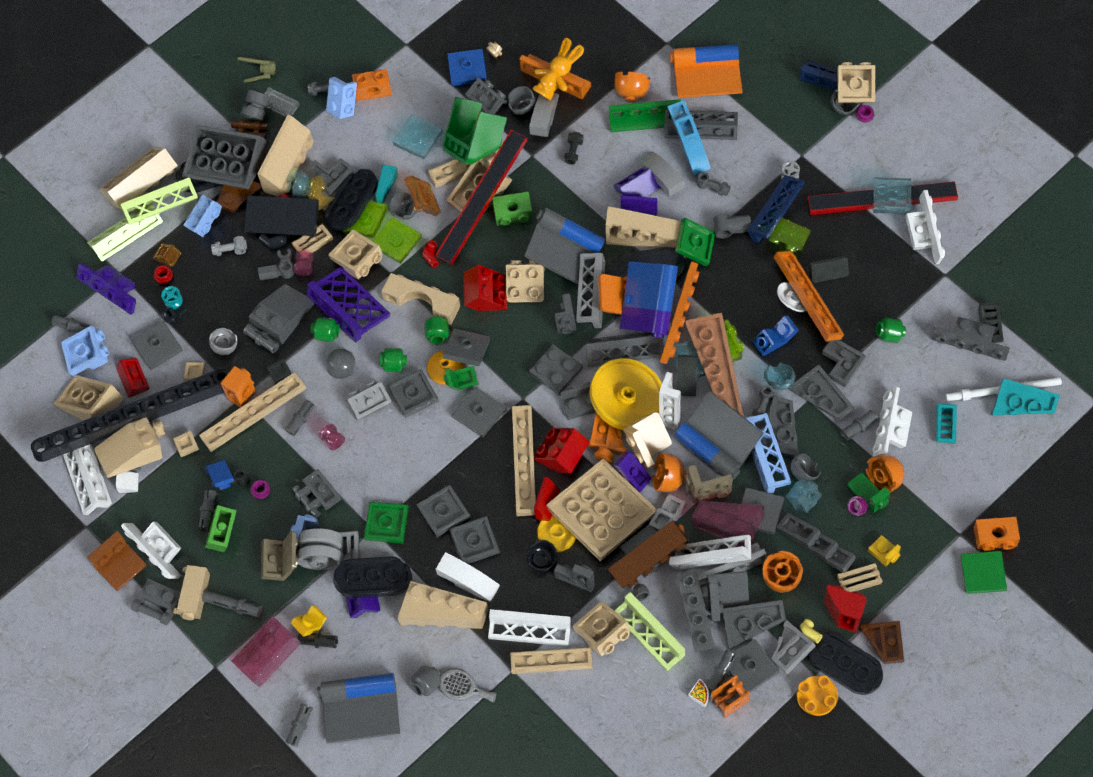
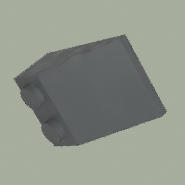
[249,284,315,345]

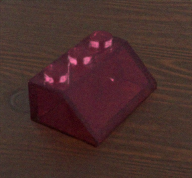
[231,616,301,688]

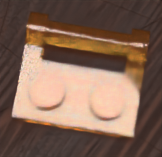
[404,176,441,216]

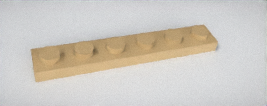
[199,372,306,452]
[512,405,536,516]

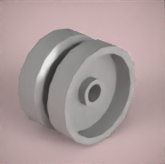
[297,529,343,570]

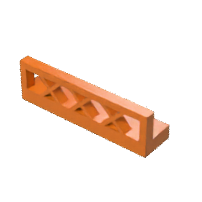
[520,54,591,99]

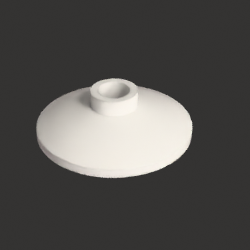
[777,283,807,312]

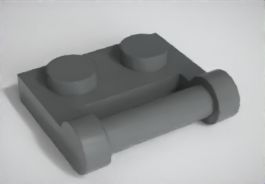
[131,579,181,625]

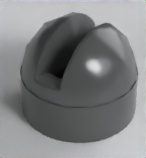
[632,584,650,601]

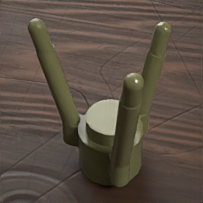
[237,57,276,83]

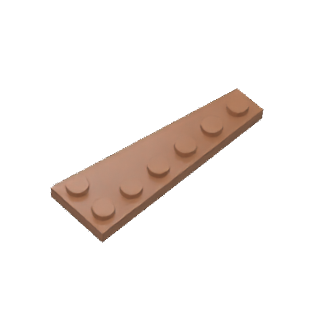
[685,313,744,417]

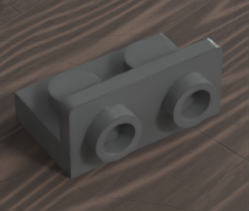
[465,78,509,114]
[554,293,577,334]
[560,382,596,420]

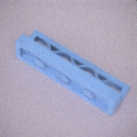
[746,413,791,494]

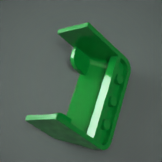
[443,97,507,165]

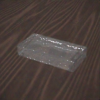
[264,87,299,117]

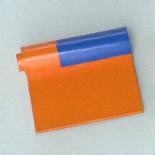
[670,44,742,98]

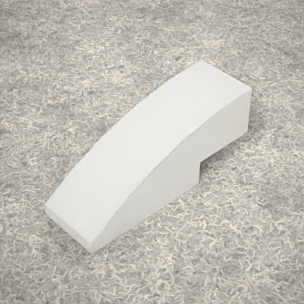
[436,552,500,602]

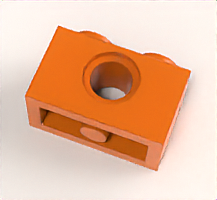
[352,69,392,101]
[221,366,256,408]
[974,517,1020,551]

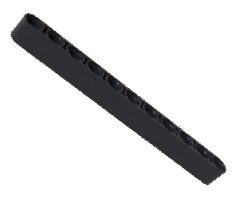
[31,368,229,462]

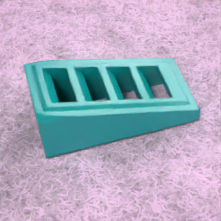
[375,165,398,206]
[935,404,957,444]

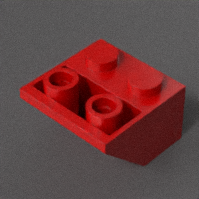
[464,264,507,311]
[534,428,590,474]
[824,585,867,633]

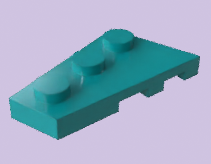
[991,378,1060,416]

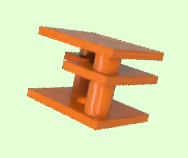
[711,675,750,718]

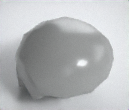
[209,328,237,355]

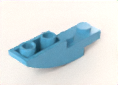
[667,100,711,176]

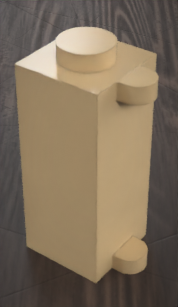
[173,565,210,620]

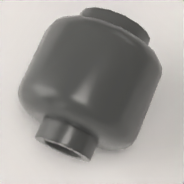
[411,666,441,696]

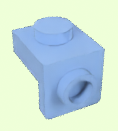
[290,515,320,541]

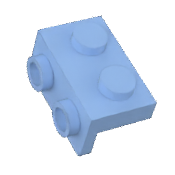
[326,77,357,119]

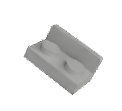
[346,381,392,420]

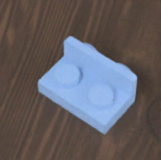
[183,194,222,237]

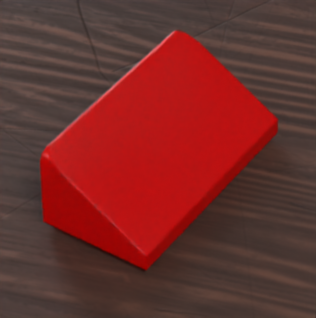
[116,358,150,398]
[534,477,560,521]

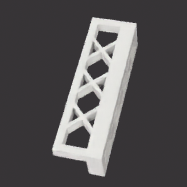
[659,372,681,431]
[63,444,112,515]
[669,535,751,570]
[488,609,571,646]

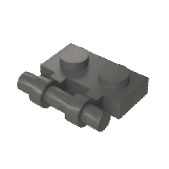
[292,469,342,518]

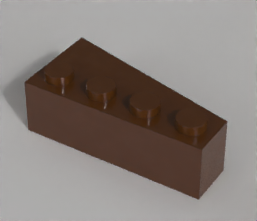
[608,520,689,589]

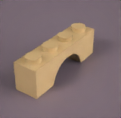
[381,273,460,325]

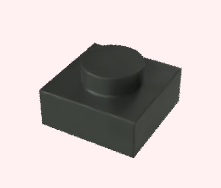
[267,359,292,384]

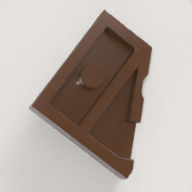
[217,181,262,213]
[860,621,904,664]

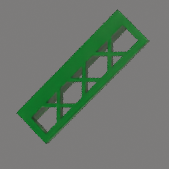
[609,99,681,133]

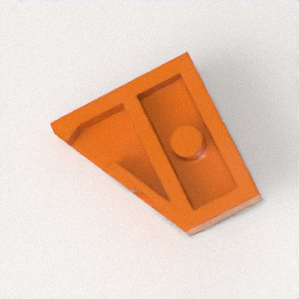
[589,413,627,455]

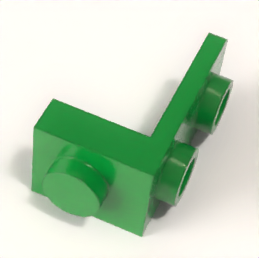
[444,366,479,391]
[848,473,890,513]

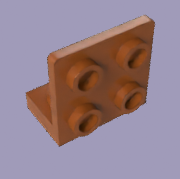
[87,531,146,591]

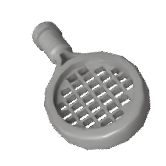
[439,669,496,702]

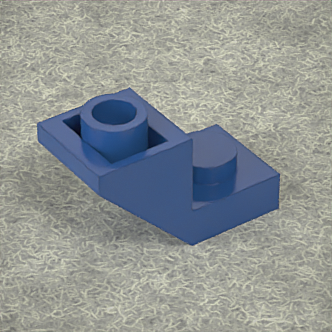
[752,316,799,356]
[204,460,234,490]

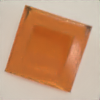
[153,244,181,267]

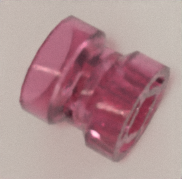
[294,251,314,276]
[319,423,345,451]

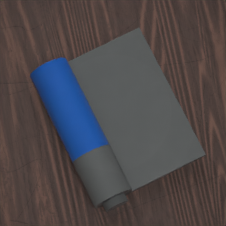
[524,208,605,285]
[674,391,764,480]
[317,673,400,744]

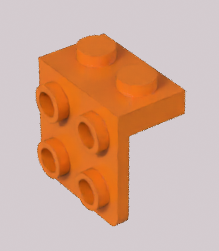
[598,274,627,315]

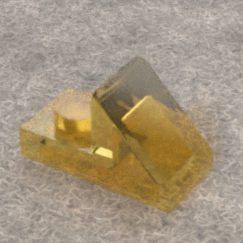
[309,176,334,210]

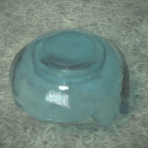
[291,170,312,198]
[764,362,796,391]

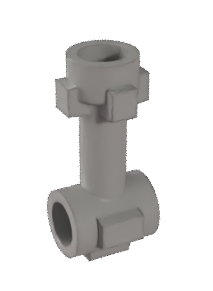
[211,236,247,256]

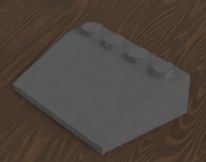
[182,125,269,189]

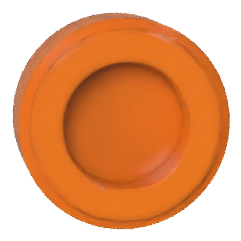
[594,447,614,464]

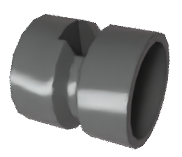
[240,90,270,122]

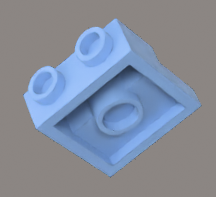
[61,326,110,376]

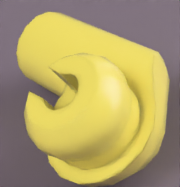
[800,619,822,643]

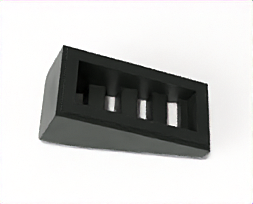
[978,302,1004,343]

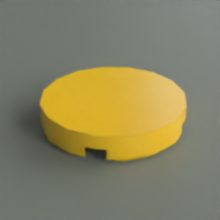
[538,515,576,552]

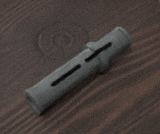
[202,590,262,618]

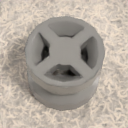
[781,161,800,179]

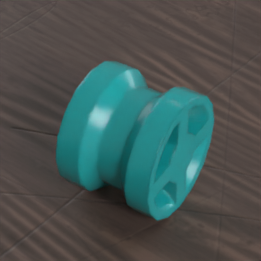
[161,286,183,309]

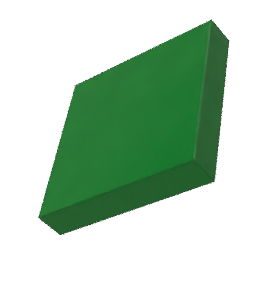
[675,218,715,266]
[364,502,409,544]
[960,551,1007,594]

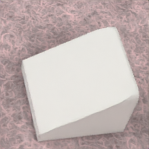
[116,471,139,493]

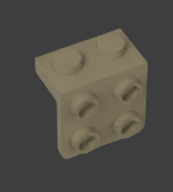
[684,465,733,503]
[261,531,298,581]

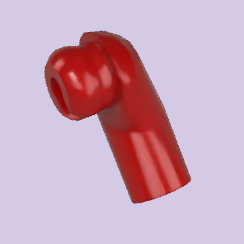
[422,240,439,268]

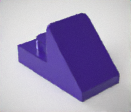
[614,451,652,493]

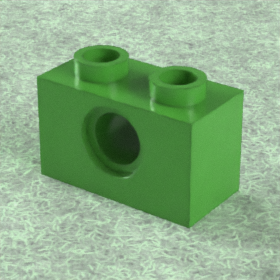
[492,192,533,226]
[205,505,237,553]

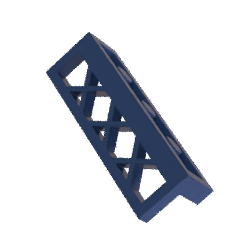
[800,60,838,91]
[748,175,805,244]

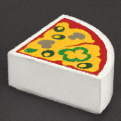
[688,678,709,708]

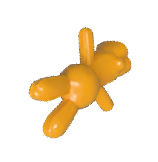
[533,38,584,100]

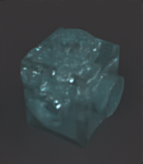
[786,480,822,513]

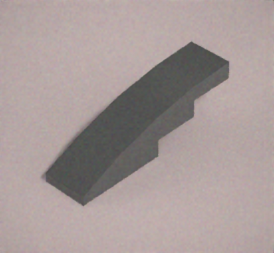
[776,513,856,573]

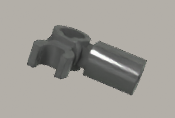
[258,249,294,281]

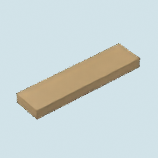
[428,150,498,188]
[510,647,593,674]

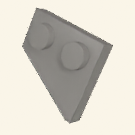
[771,620,815,675]

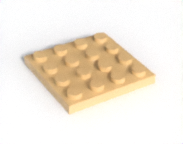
[546,459,657,561]

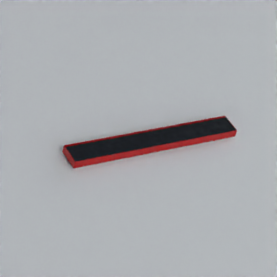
[435,130,528,265]
[807,181,958,215]

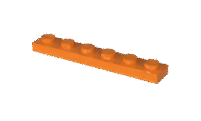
[774,251,844,341]
[660,262,700,364]

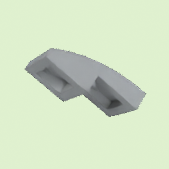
[649,494,687,530]

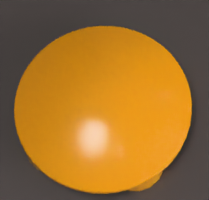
[797,675,838,716]

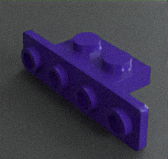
[76,263,136,315]

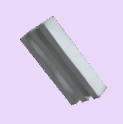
[338,531,359,563]

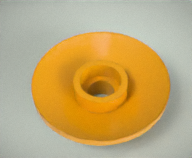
[427,350,465,385]

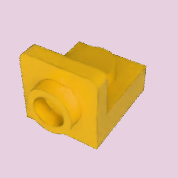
[868,535,901,567]
[291,605,327,637]

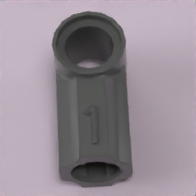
[713,214,751,238]

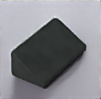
[809,255,849,283]

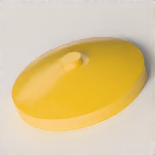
[589,358,662,430]

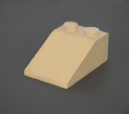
[447,158,512,212]
[54,375,124,421]
[94,417,163,478]

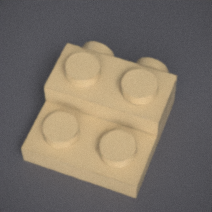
[837,62,875,103]
[329,230,383,280]
[572,601,631,657]

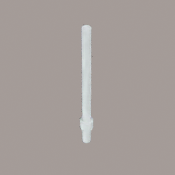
[945,377,1062,401]

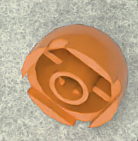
[614,72,651,102]
[652,453,687,492]
[866,454,904,493]
[762,551,803,593]

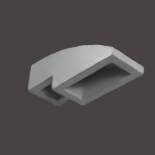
[529,93,559,137]
[638,151,684,197]

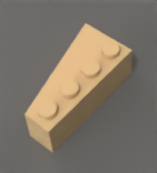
[606,206,681,249]
[398,581,488,629]

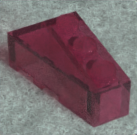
[691,501,765,547]

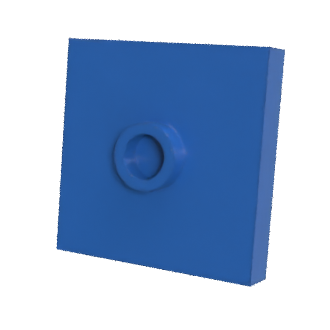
[447,49,487,86]

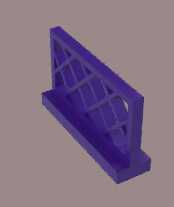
[307,267,390,343]

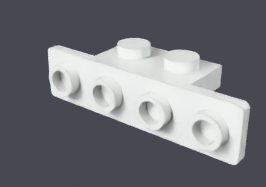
[905,190,945,265]
[873,386,912,457]
[121,522,181,579]

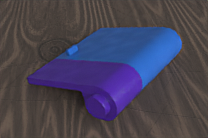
[620,261,678,338]

